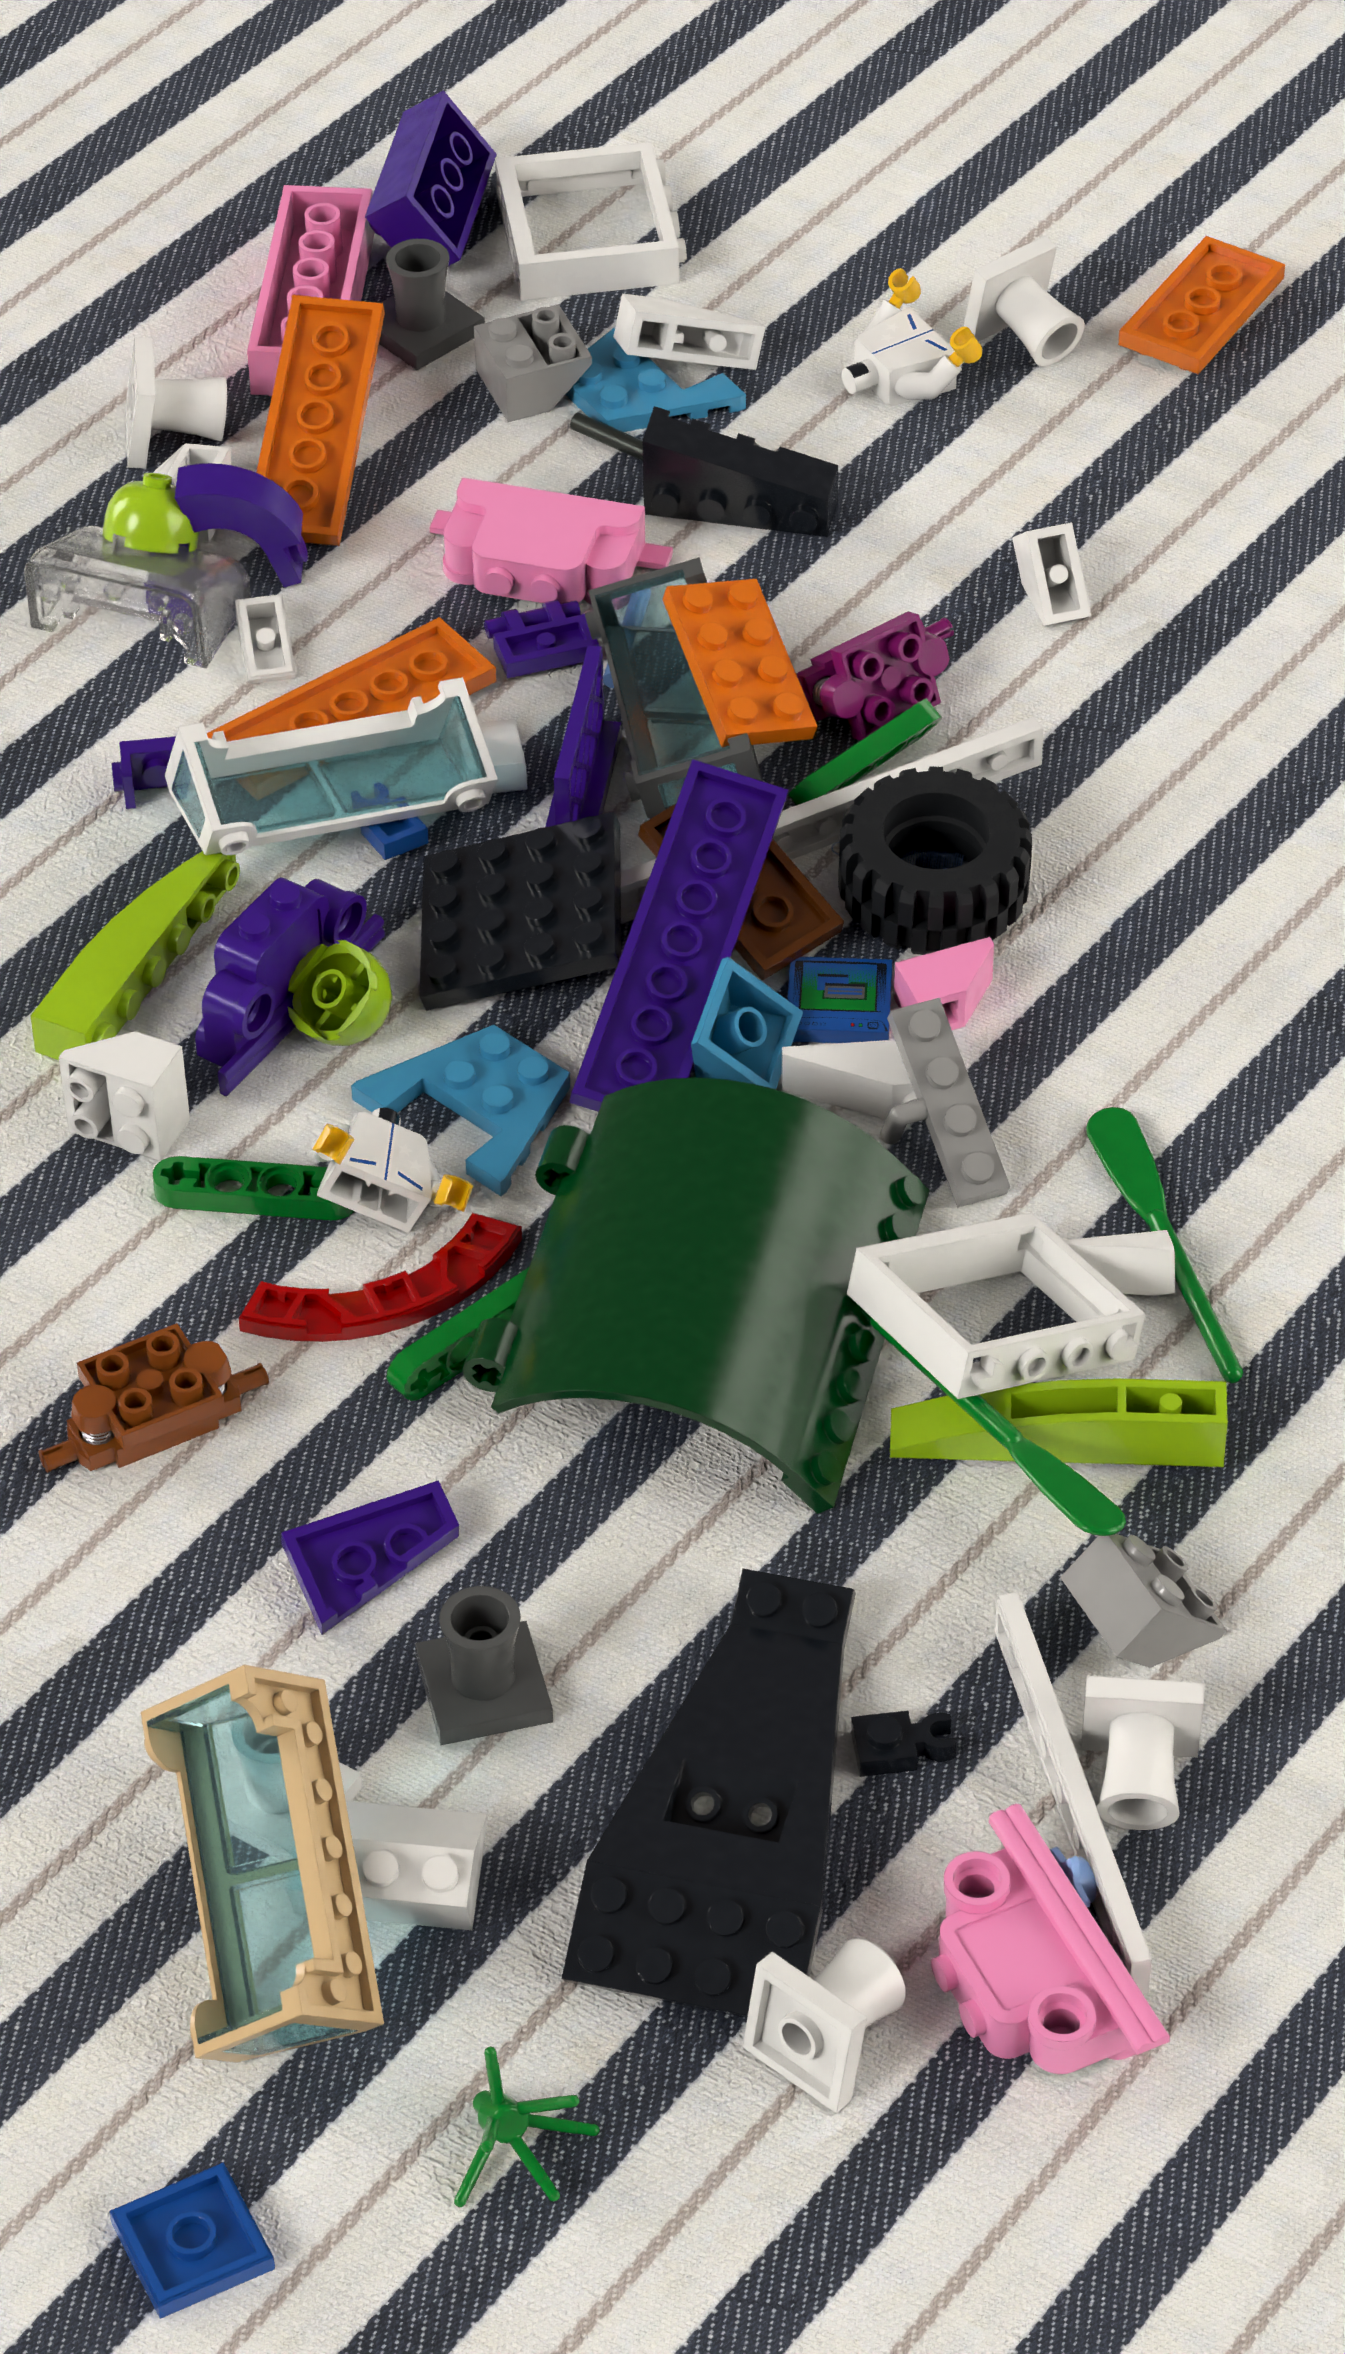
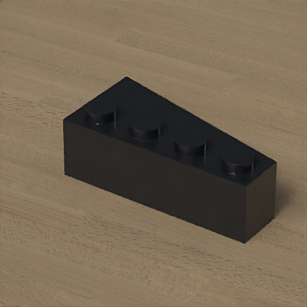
[642,406,838,537]

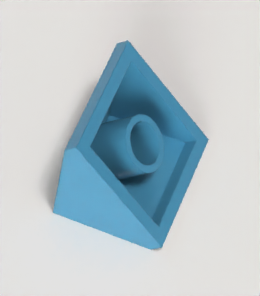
[691,957,803,1090]

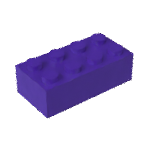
[365,90,497,266]

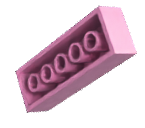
[247,185,375,397]

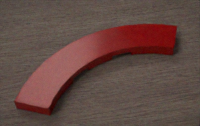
[239,1213,522,1342]

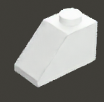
[1012,522,1091,626]

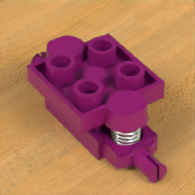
[796,611,954,741]

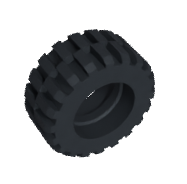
[838,766,1032,955]

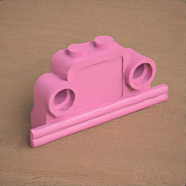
[430,478,673,606]
[931,1804,1170,2074]

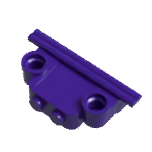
[195,877,385,1096]

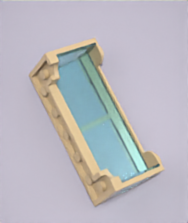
[141,1665,384,2063]

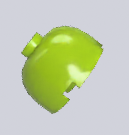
[102,473,199,554]
[288,940,392,1046]

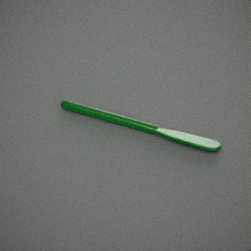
[1086,1107,1243,1383]
[870,1317,1126,1536]

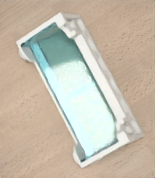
[165,677,498,855]

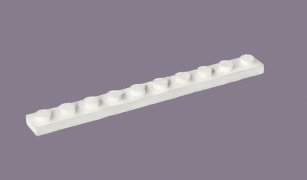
[621,717,1043,924]

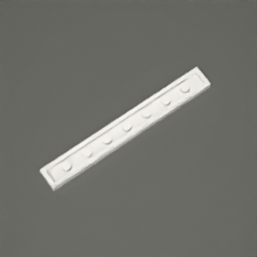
[995,1591,1152,1995]

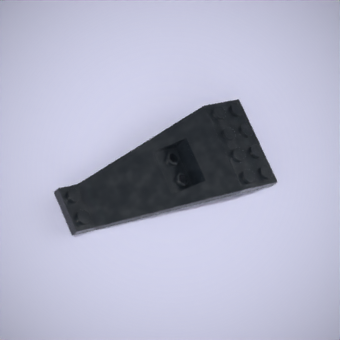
[561,1568,856,2018]

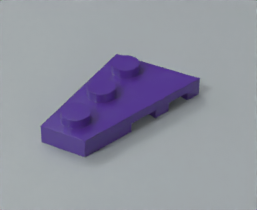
[281,1480,459,1635]

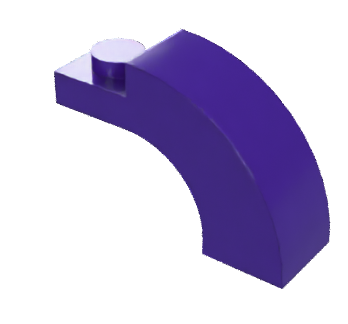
[175,463,308,587]

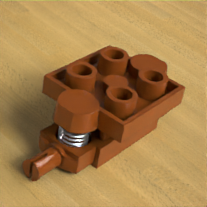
[39,1323,269,1473]

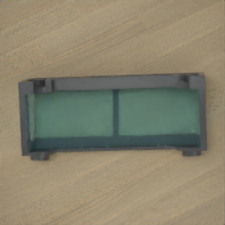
[585,557,763,819]

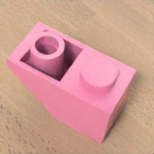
[894,937,994,1030]

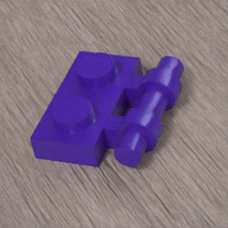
[484,600,599,679]

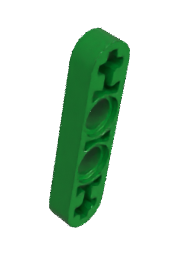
[788,698,942,806]
[153,1156,355,1221]
[386,1267,529,1401]

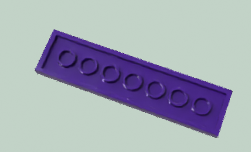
[569,759,788,1112]

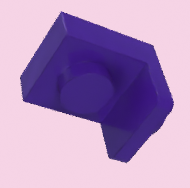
[111,736,176,809]

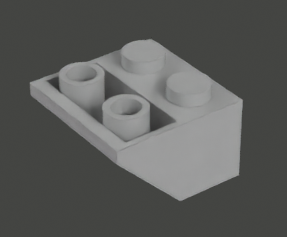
[474,304,592,422]
[1060,1534,1227,1668]

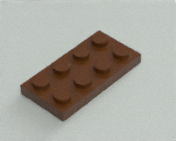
[638,804,844,981]

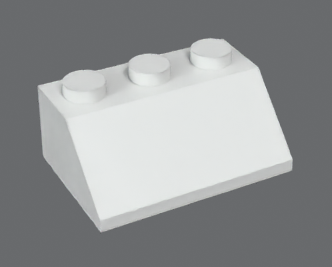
[288,1801,488,1930]

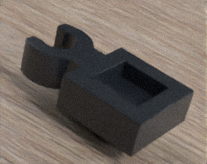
[851,1710,956,1777]

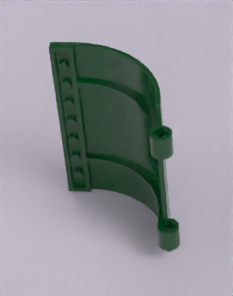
[463,1078,930,1514]

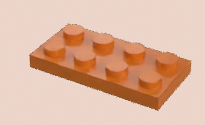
[1118,236,1285,374]
[662,579,818,748]

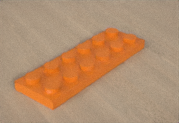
[247,295,385,546]
[207,617,497,803]

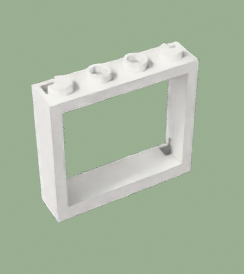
[495,142,687,301]
[847,1213,1146,1399]

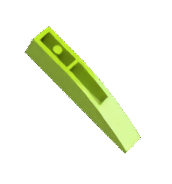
[30,851,240,1060]
[890,1378,1228,1467]

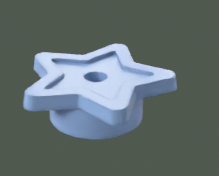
[1050,1846,1096,1907]

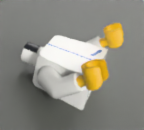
[841,268,982,406]
[311,1108,473,1233]

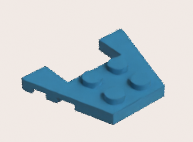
[565,327,746,432]
[351,1025,571,1196]

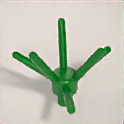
[454,2046,600,2207]

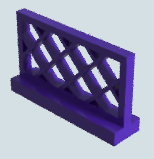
[545,645,622,827]

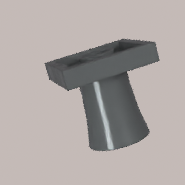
[379,239,485,370]
[415,1586,553,1745]

